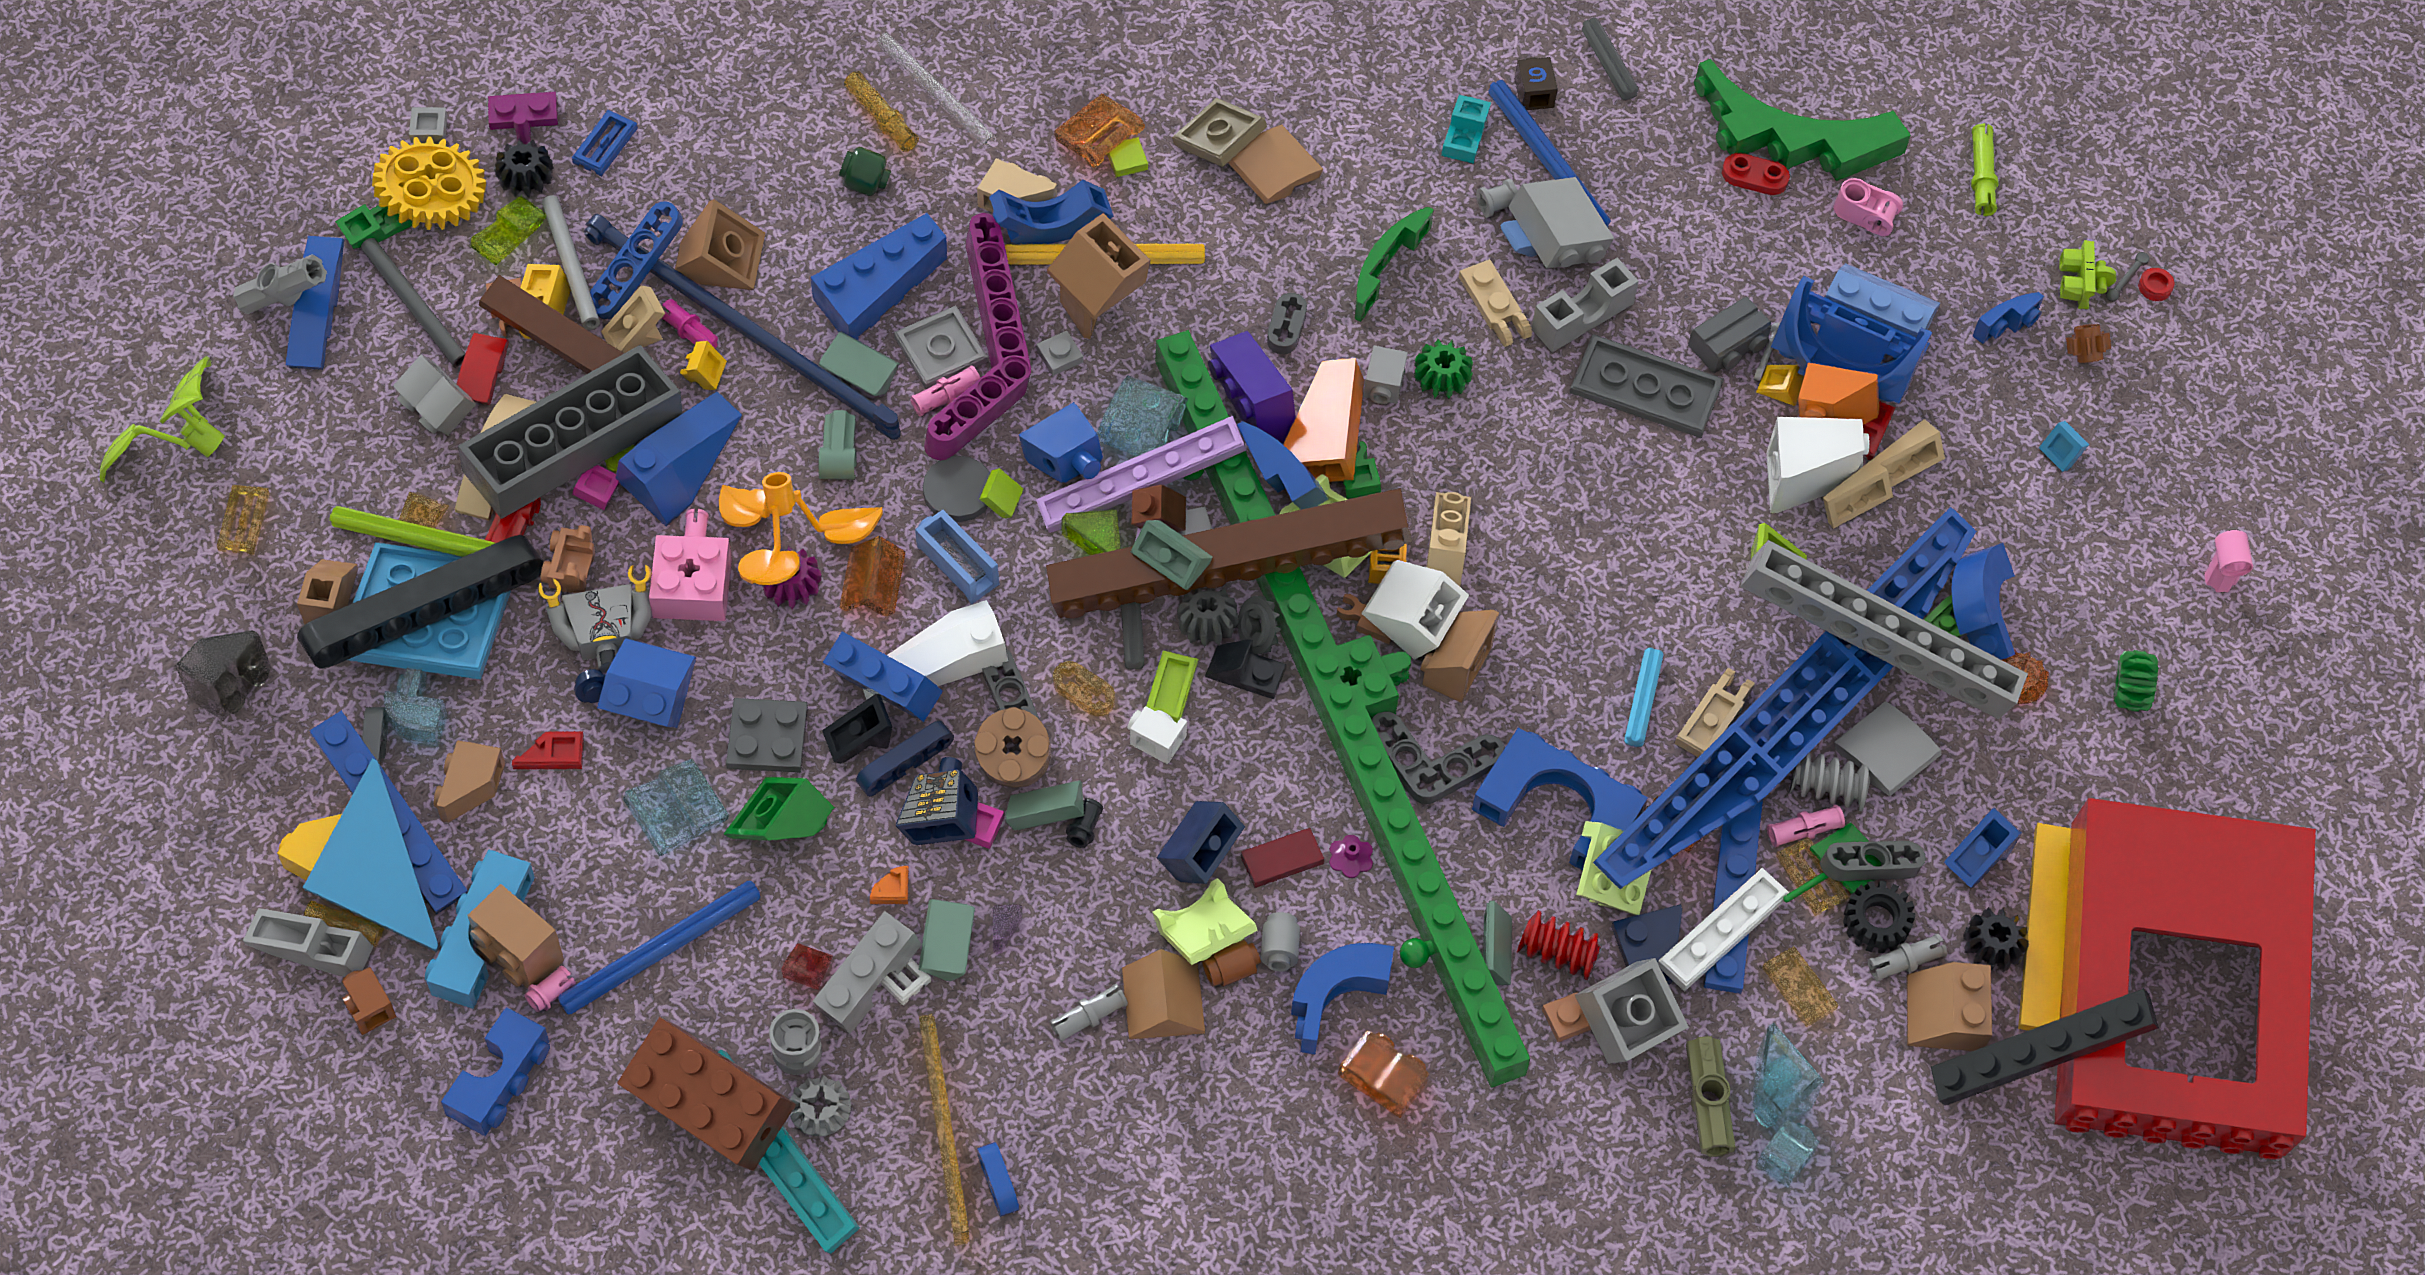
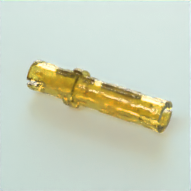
[844,71,919,152]

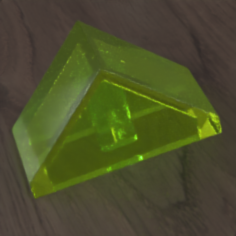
[1062,510,1121,555]

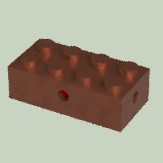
[617,1017,796,1171]

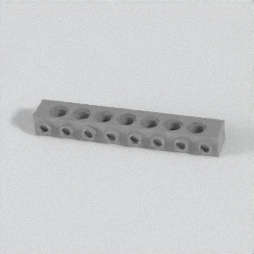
[1740,540,2028,719]

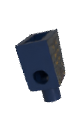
[896,757,978,845]

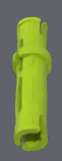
[1971,123,1999,216]

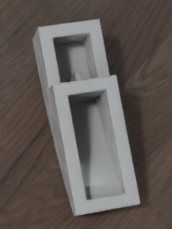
[243,908,374,977]

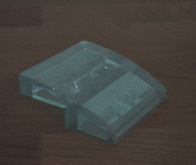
[1097,375,1188,456]
[623,759,729,856]

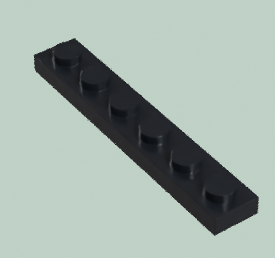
[1931,988,2159,1106]

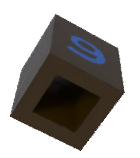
[1514,57,1558,110]

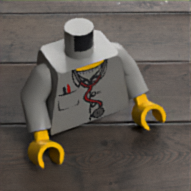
[538,565,652,673]

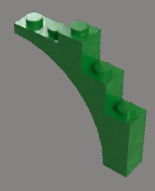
[1694,58,1911,181]

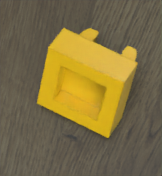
[680,341,727,390]

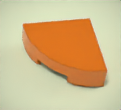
[870,866,909,904]

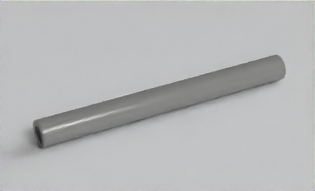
[542,195,600,330]

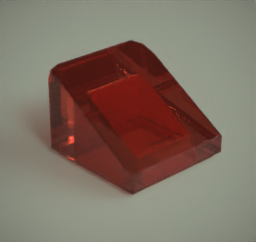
[781,943,833,990]

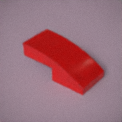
[456,333,509,405]

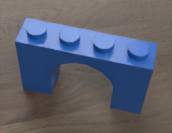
[1472,728,1648,871]

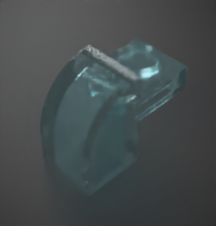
[384,666,448,748]

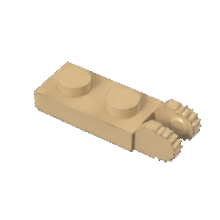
[1459,259,1532,347]
[1675,668,1755,757]

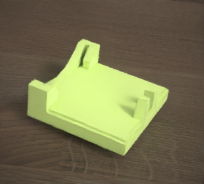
[1576,821,1651,915]
[1152,878,1258,965]

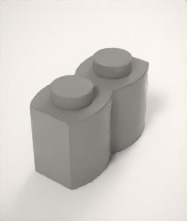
[393,354,476,436]

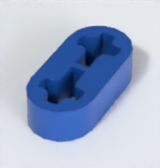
[976,1142,1019,1217]

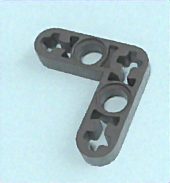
[1372,712,1505,804]

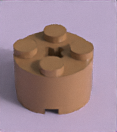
[974,707,1051,788]

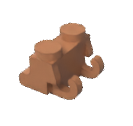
[541,525,595,593]

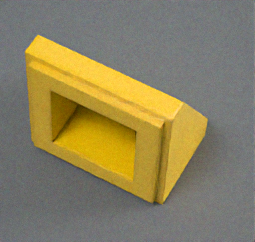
[1756,365,1804,406]

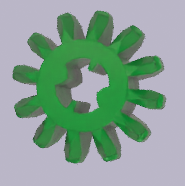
[1414,339,1473,399]
[2114,650,2159,712]

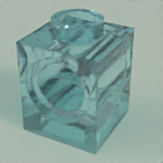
[1756,1119,1820,1188]

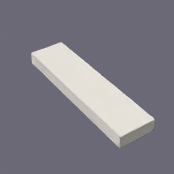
[1658,868,1789,992]

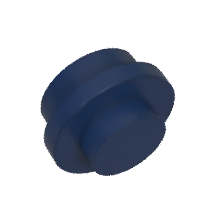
[574,669,606,703]

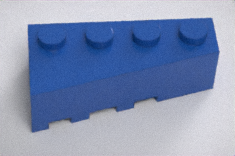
[811,213,947,340]

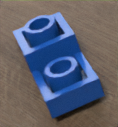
[1972,292,2044,344]

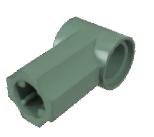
[819,410,857,480]

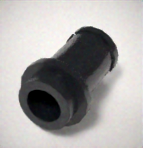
[1066,798,1104,848]

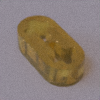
[1053,661,1115,717]

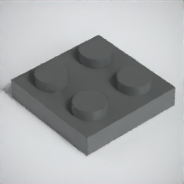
[726,698,808,773]

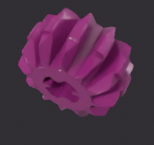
[762,546,822,610]

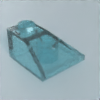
[1752,1023,1824,1134]

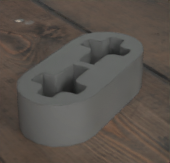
[1267,293,1307,355]

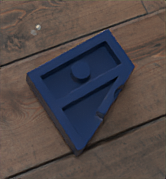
[1611,904,1683,985]

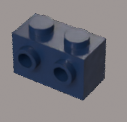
[1156,801,1245,884]

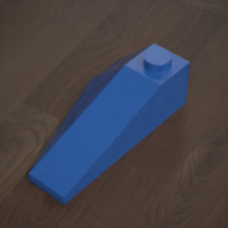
[616,391,742,526]

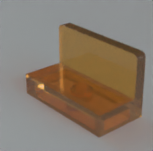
[839,536,906,616]

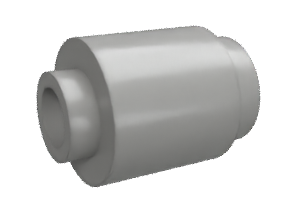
[1260,912,1300,972]

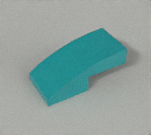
[1441,94,1491,164]

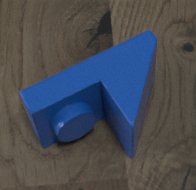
[1944,808,2022,888]

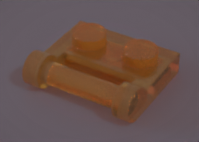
[1054,93,1145,168]

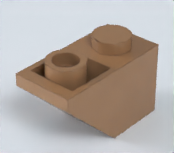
[297,559,359,625]
[434,740,505,822]

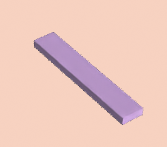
[1036,416,1247,533]

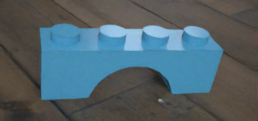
[425,849,535,1009]

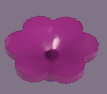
[1329,835,1373,878]

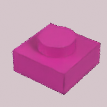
[572,465,620,510]
[965,802,1004,849]

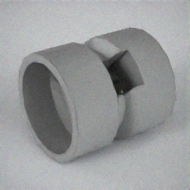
[769,1009,822,1075]

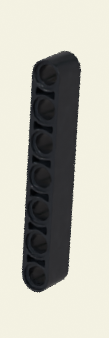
[297,535,544,669]

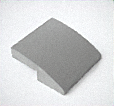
[1834,701,1942,796]

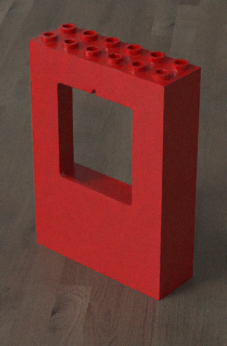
[2055,798,2316,1160]

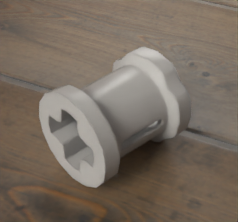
[1476,179,1518,218]

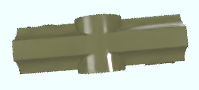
[1686,1036,1736,1157]

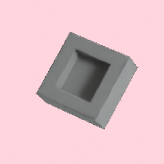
[409,107,448,143]
[1036,331,1083,376]

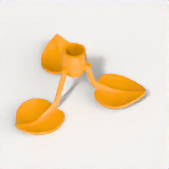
[719,472,883,585]

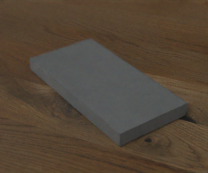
[1570,334,1724,438]

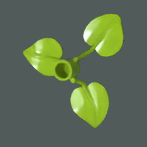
[100,356,225,483]

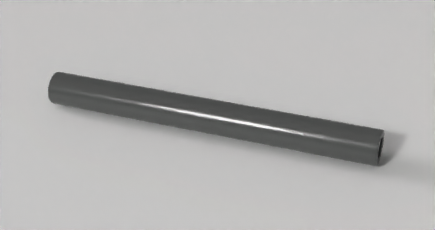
[361,238,465,368]

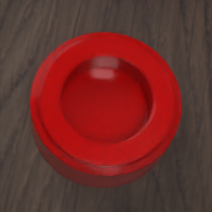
[2138,268,2175,301]

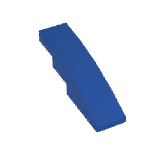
[286,236,344,370]

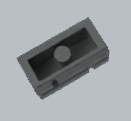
[1688,297,1772,373]

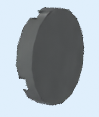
[922,455,990,522]

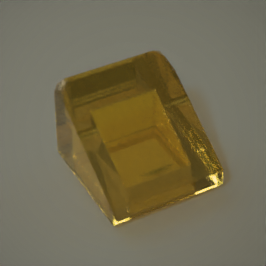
[399,492,449,528]

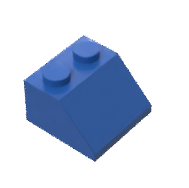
[597,638,697,728]

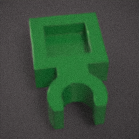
[1342,441,1381,499]

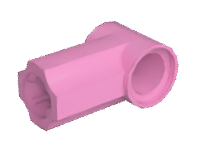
[2204,530,2253,592]

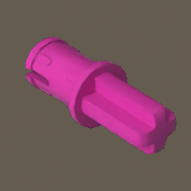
[661,299,718,349]

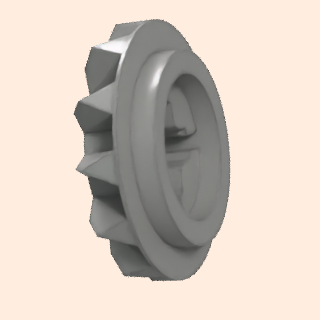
[790,1075,851,1136]

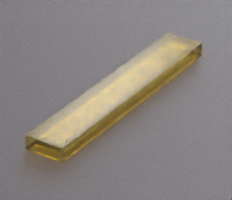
[919,1014,970,1246]

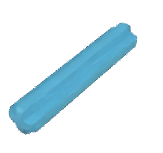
[1624,648,1664,747]

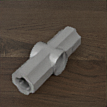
[233,254,327,314]

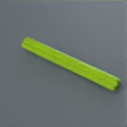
[329,506,495,557]

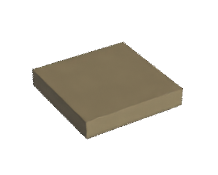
[1172,98,1267,167]

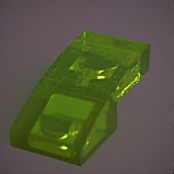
[471,195,546,266]

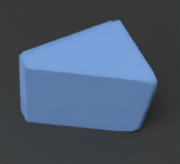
[1500,220,1537,257]

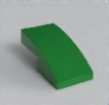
[335,204,412,249]

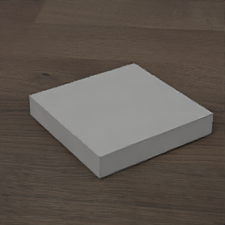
[894,305,988,389]

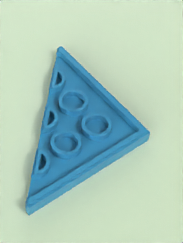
[303,758,440,952]

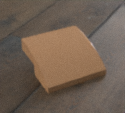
[1228,125,1323,204]

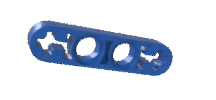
[590,201,683,319]

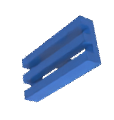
[572,110,638,177]

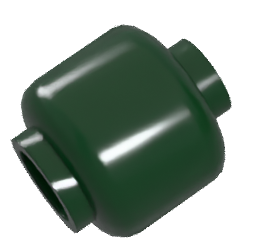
[838,147,891,196]

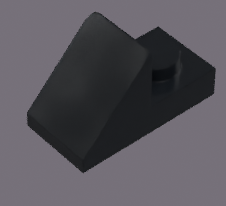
[1205,639,1286,699]
[822,694,892,764]

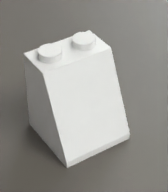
[1766,417,1869,513]

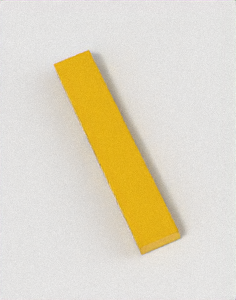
[2018,823,2071,1031]

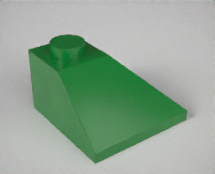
[724,777,835,841]

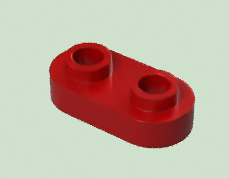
[1722,153,1790,195]

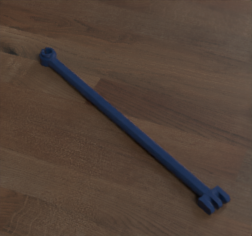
[583,214,901,440]

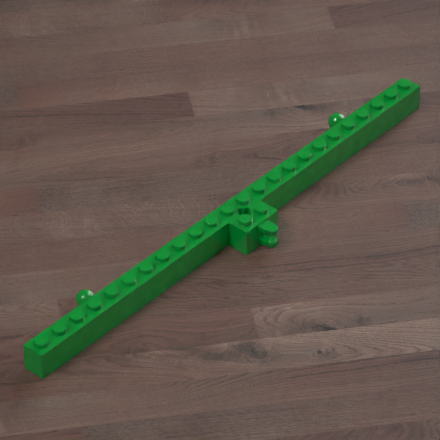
[1155,330,1530,1088]

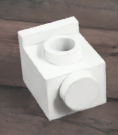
[1127,706,1187,764]

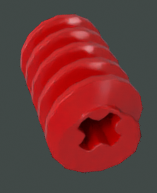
[1517,910,1601,981]

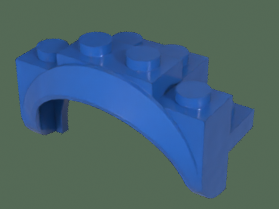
[1771,276,1932,404]

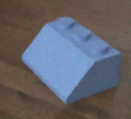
[1825,263,1940,337]

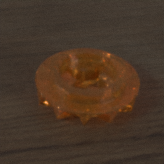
[2001,649,2049,704]

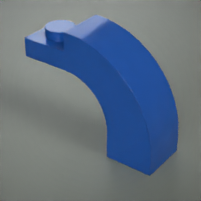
[989,179,1114,244]
[1952,543,2015,660]
[1291,943,1394,1055]

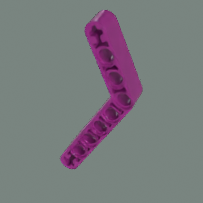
[924,213,1031,461]

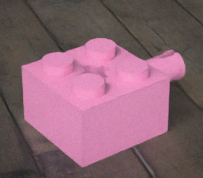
[649,509,732,621]

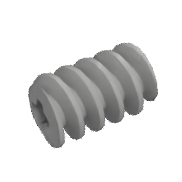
[1789,752,1870,811]

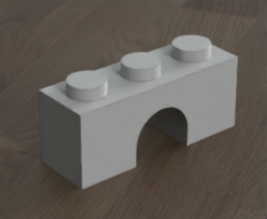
[1531,257,1639,353]
[812,911,922,1034]

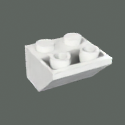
[1361,560,1469,659]

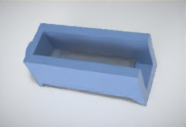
[915,510,1000,604]

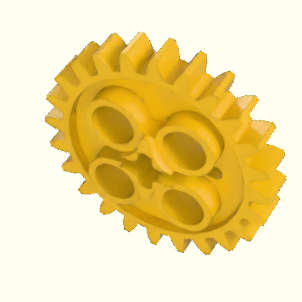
[372,137,486,230]

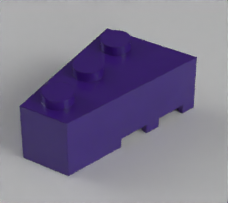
[1208,331,1296,444]

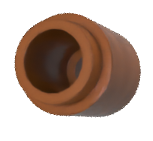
[1201,939,1261,987]

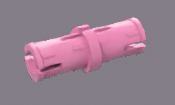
[910,366,981,417]
[1767,805,1845,848]

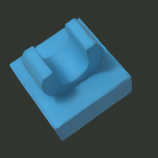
[2039,421,2089,472]

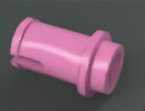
[525,966,576,1012]

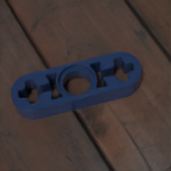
[856,721,954,797]

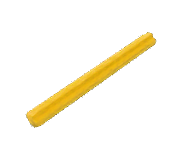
[1004,244,1205,265]

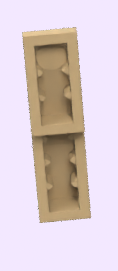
[1823,419,1945,529]

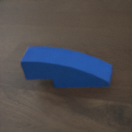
[1237,421,1329,510]

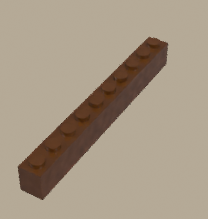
[1046,488,1413,619]

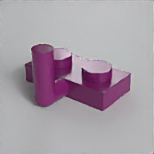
[488,91,558,144]

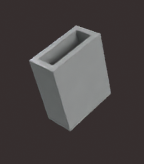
[1508,177,1614,269]

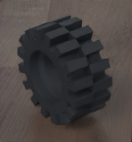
[1843,880,1915,953]

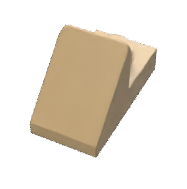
[601,285,665,353]

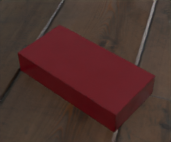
[1241,828,1324,888]

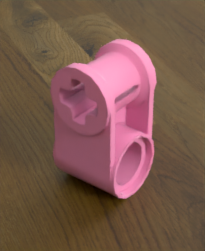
[1834,178,1903,236]

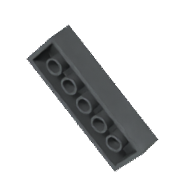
[458,345,682,519]

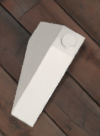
[863,600,1008,703]

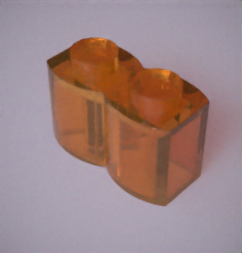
[1338,1030,1429,1118]

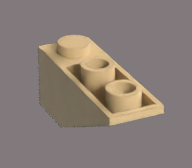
[1426,492,1471,587]

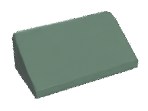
[819,331,900,396]
[1130,520,1213,590]
[1006,780,1084,830]
[918,899,975,981]
[1483,901,1512,986]

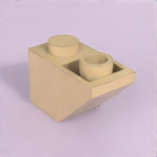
[977,158,1057,213]

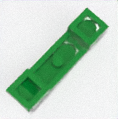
[1355,207,1434,322]

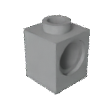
[1363,345,1408,404]

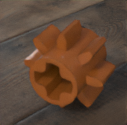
[2066,324,2112,363]

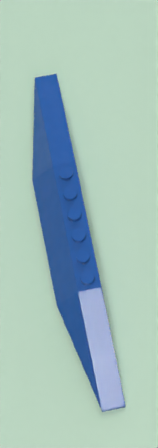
[1593,507,1977,889]

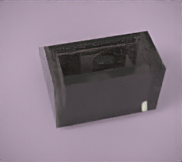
[175,630,272,721]

